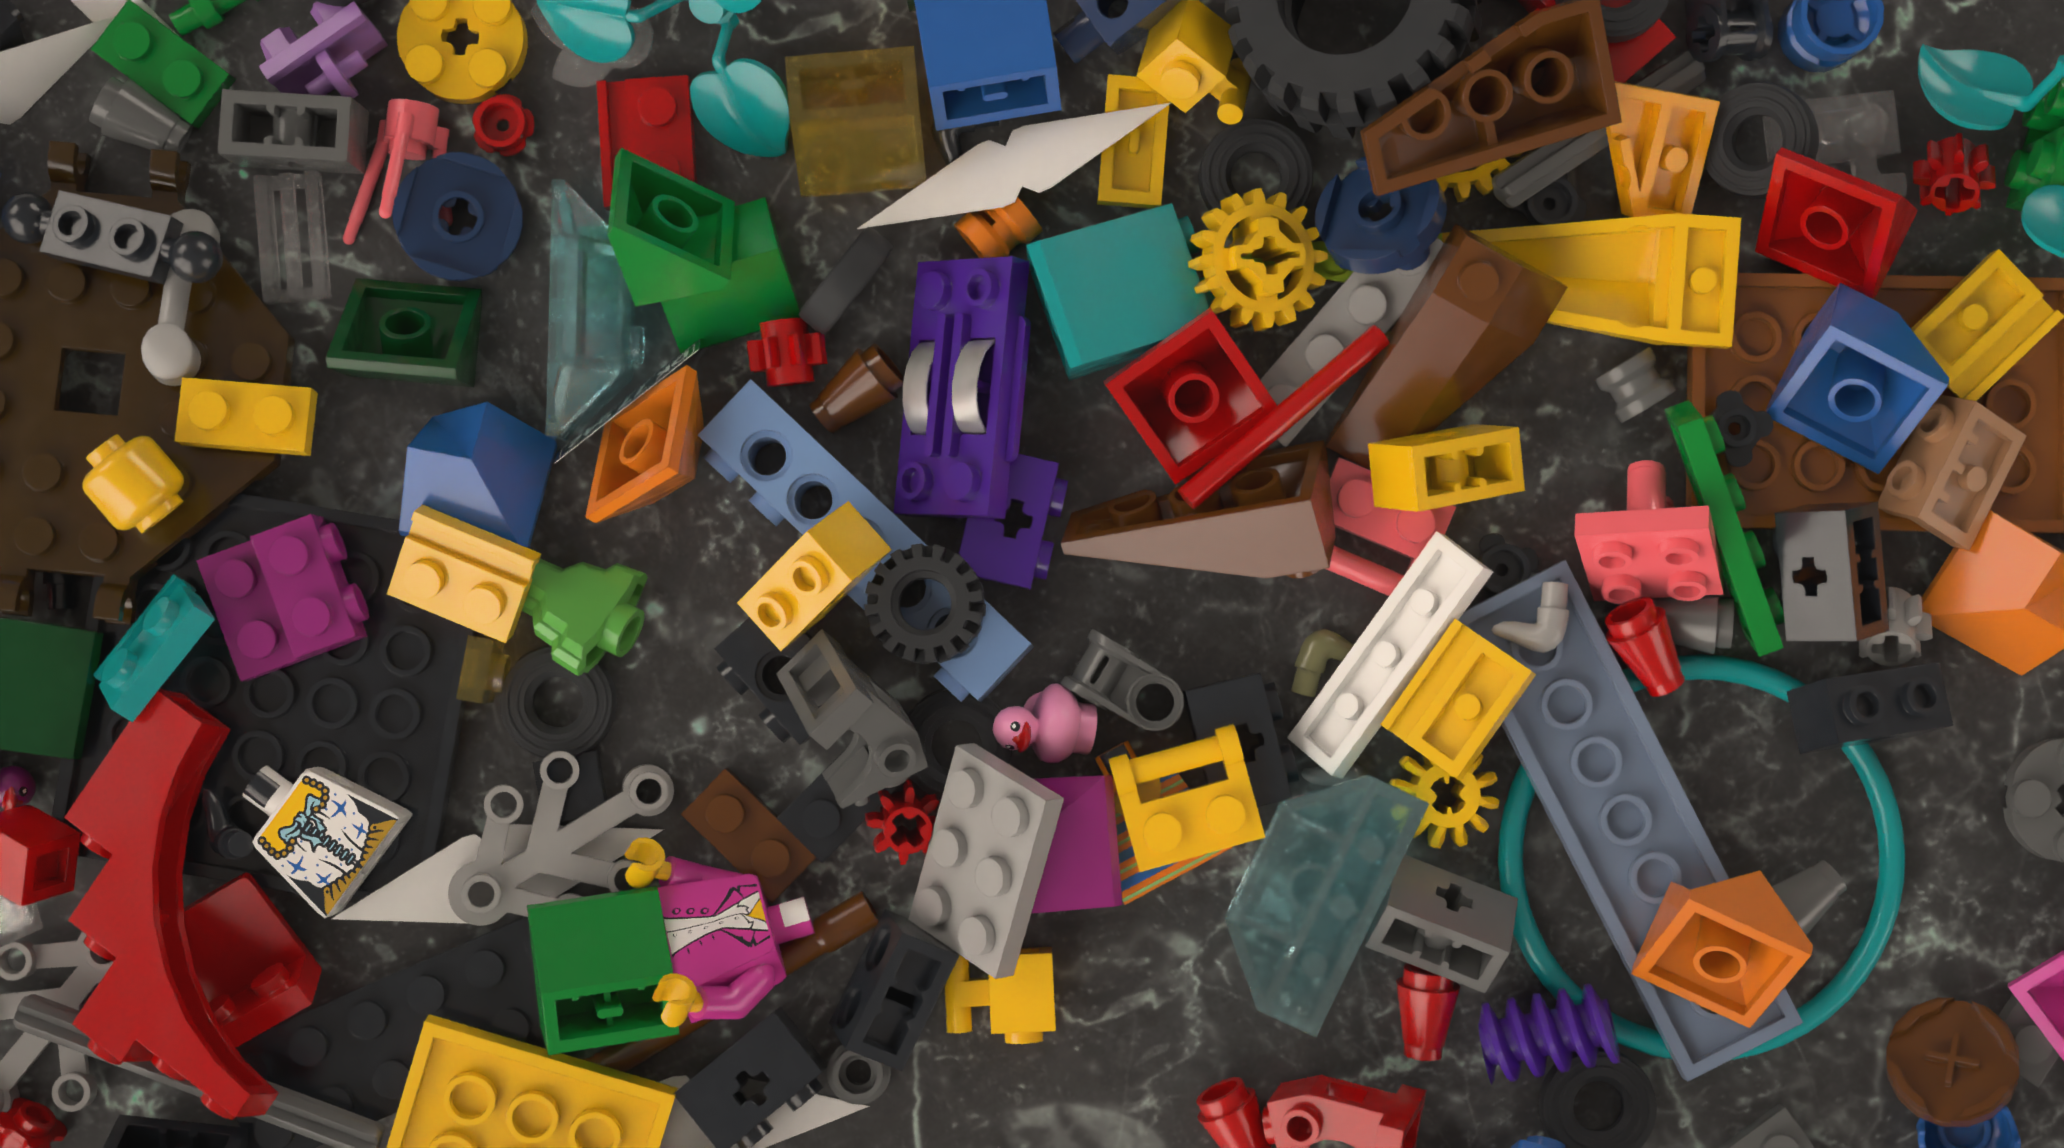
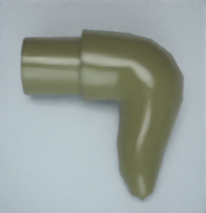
[1291,629,1354,697]

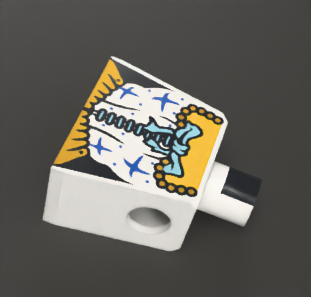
[242,765,413,918]

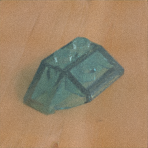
[545,179,645,441]
[1224,774,1429,1037]

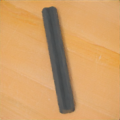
[1492,51,1706,208]

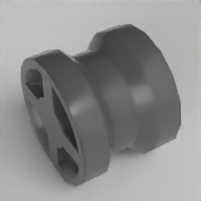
[1595,347,1677,423]

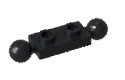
[1,190,223,285]

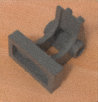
[776,629,928,808]

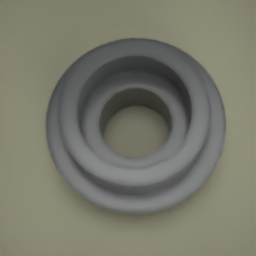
[827,1045,891,1105]

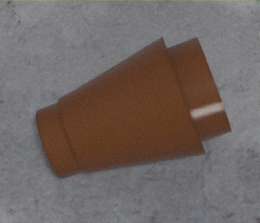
[809,343,904,434]

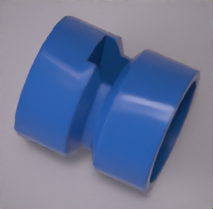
[1778,0,1884,73]

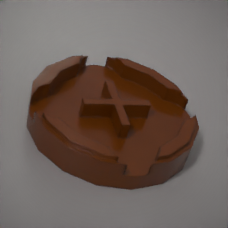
[1886,997,2020,1127]

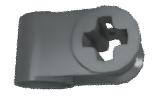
[1059,628,1184,731]

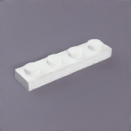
[1287,531,1493,779]

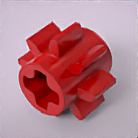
[1913,133,1996,216]
[746,318,828,387]
[865,780,939,865]

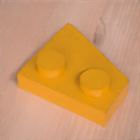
[1606,81,1720,217]

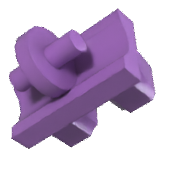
[259,1,388,99]

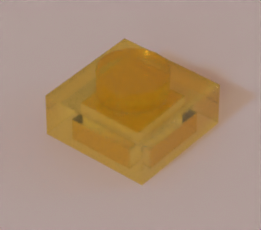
[456,635,511,704]

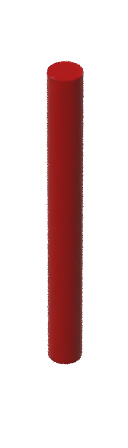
[1178,325,1390,510]

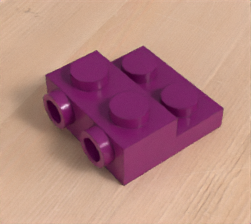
[196,514,369,681]

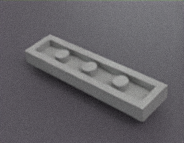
[1260,238,1444,447]

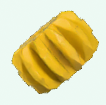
[1389,754,1499,848]

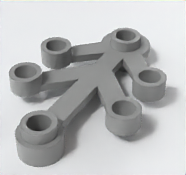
[448,750,674,926]
[0,932,113,1112]

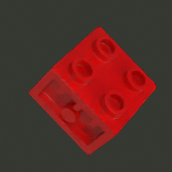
[184,873,322,1048]

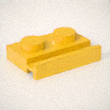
[1911,249,2064,401]
[387,504,541,643]
[1380,619,1536,781]

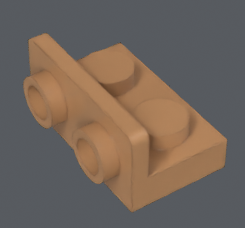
[1878,395,2027,550]

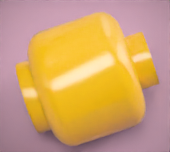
[83,434,184,534]

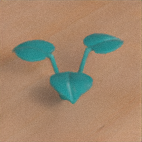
[537,0,792,157]
[1918,44,2064,258]

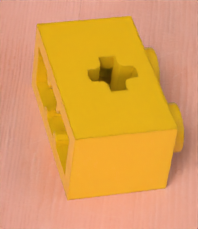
[1368,424,1525,512]
[737,501,892,651]

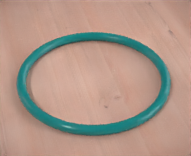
[1498,654,1905,1060]

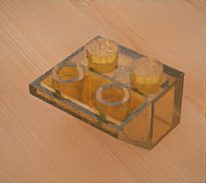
[785,46,927,198]

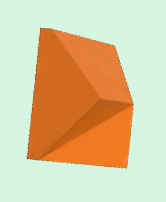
[585,365,704,523]
[1922,510,2064,676]
[1631,870,1813,1028]

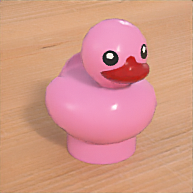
[993,684,1097,764]

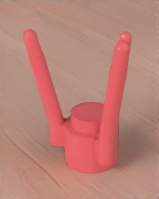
[343,99,453,245]

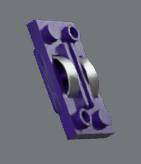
[893,256,1031,519]

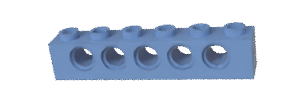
[698,379,1034,702]

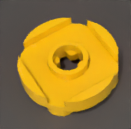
[397,0,528,104]

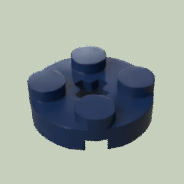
[392,152,523,282]
[1315,156,1447,274]

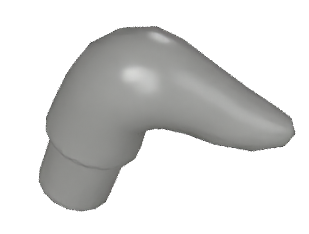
[1491,582,1570,653]

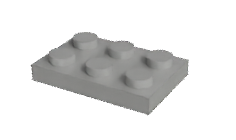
[908,743,1064,979]

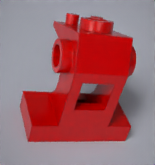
[1262,1075,1427,1148]

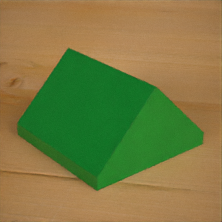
[607,148,735,307]
[661,197,801,353]

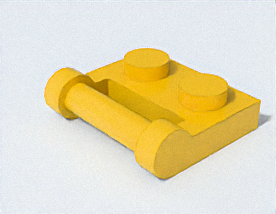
[1108,724,1265,872]

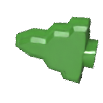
[522,559,648,676]

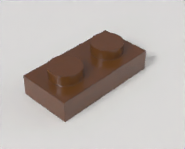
[681,767,816,903]

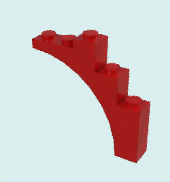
[64,689,279,1120]

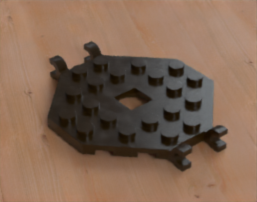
[0,141,295,625]

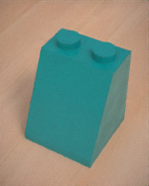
[1026,203,1215,381]

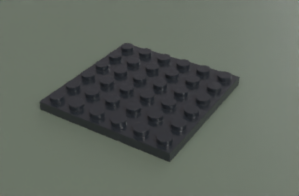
[52,493,478,903]

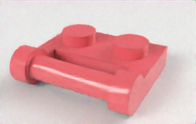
[1326,457,1456,596]

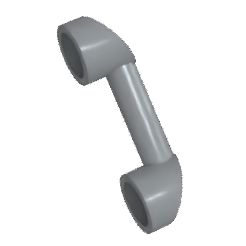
[141,209,220,386]

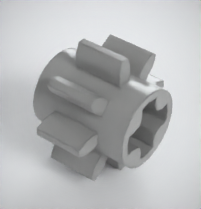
[1859,587,1933,666]

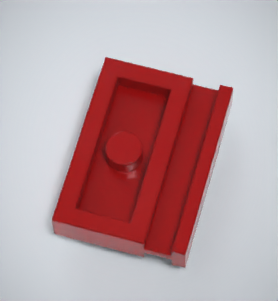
[596,75,697,211]

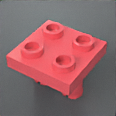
[1575,460,1724,604]

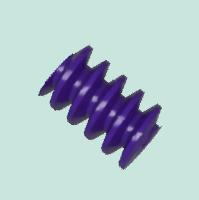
[1478,983,1620,1085]

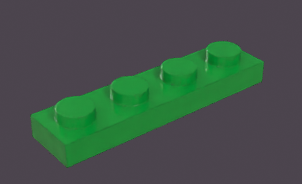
[1664,400,1785,657]

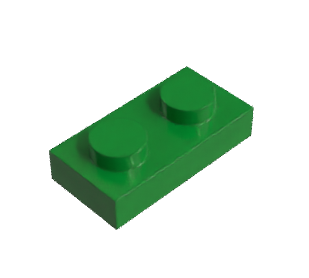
[91,0,236,129]

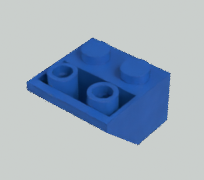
[914,0,1062,131]

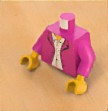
[624,837,815,1027]

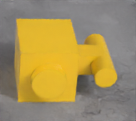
[1136,0,1251,124]
[945,947,1056,1044]

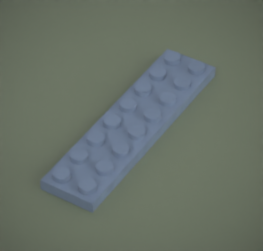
[1458,560,1803,1082]

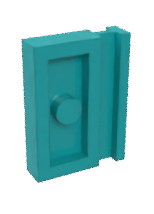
[93,574,215,722]

